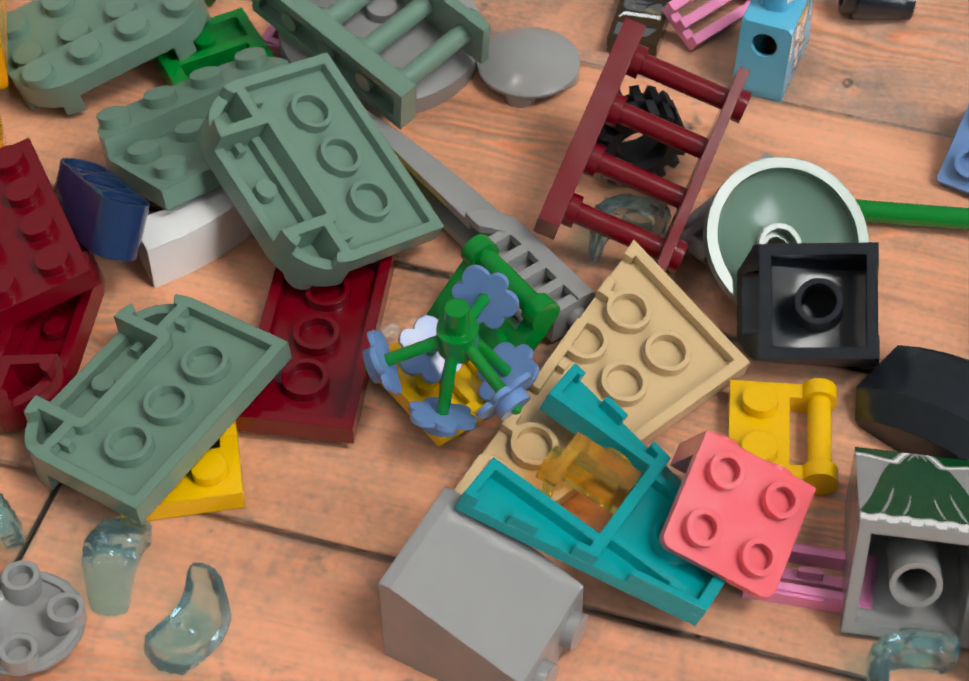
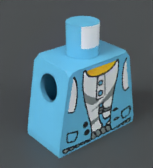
[733,0,813,103]

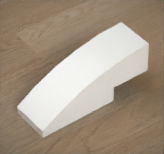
[138,186,252,288]

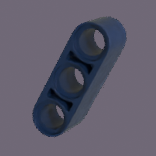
[54,158,150,261]

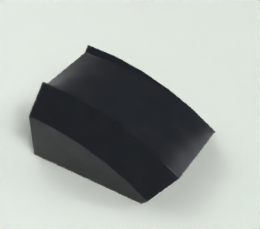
[737,242,880,367]
[855,345,969,461]

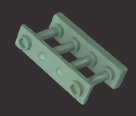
[252,0,491,130]

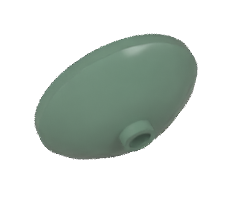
[703,157,869,304]

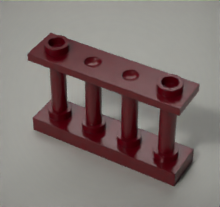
[533,17,752,273]

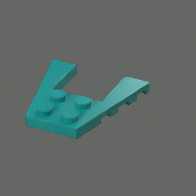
[454,363,725,626]

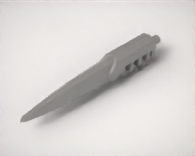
[366,110,595,342]

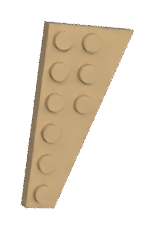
[454,240,750,505]

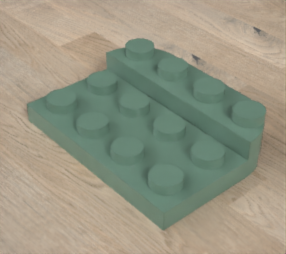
[7,0,211,115]
[96,47,289,210]
[196,53,444,290]
[24,294,292,524]

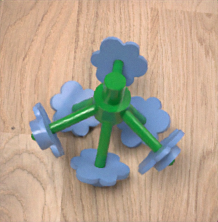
[363,265,539,437]

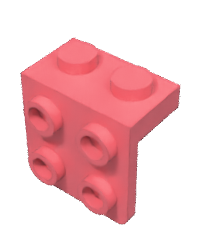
[659,430,816,599]

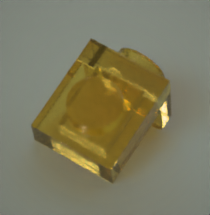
[536,432,642,515]

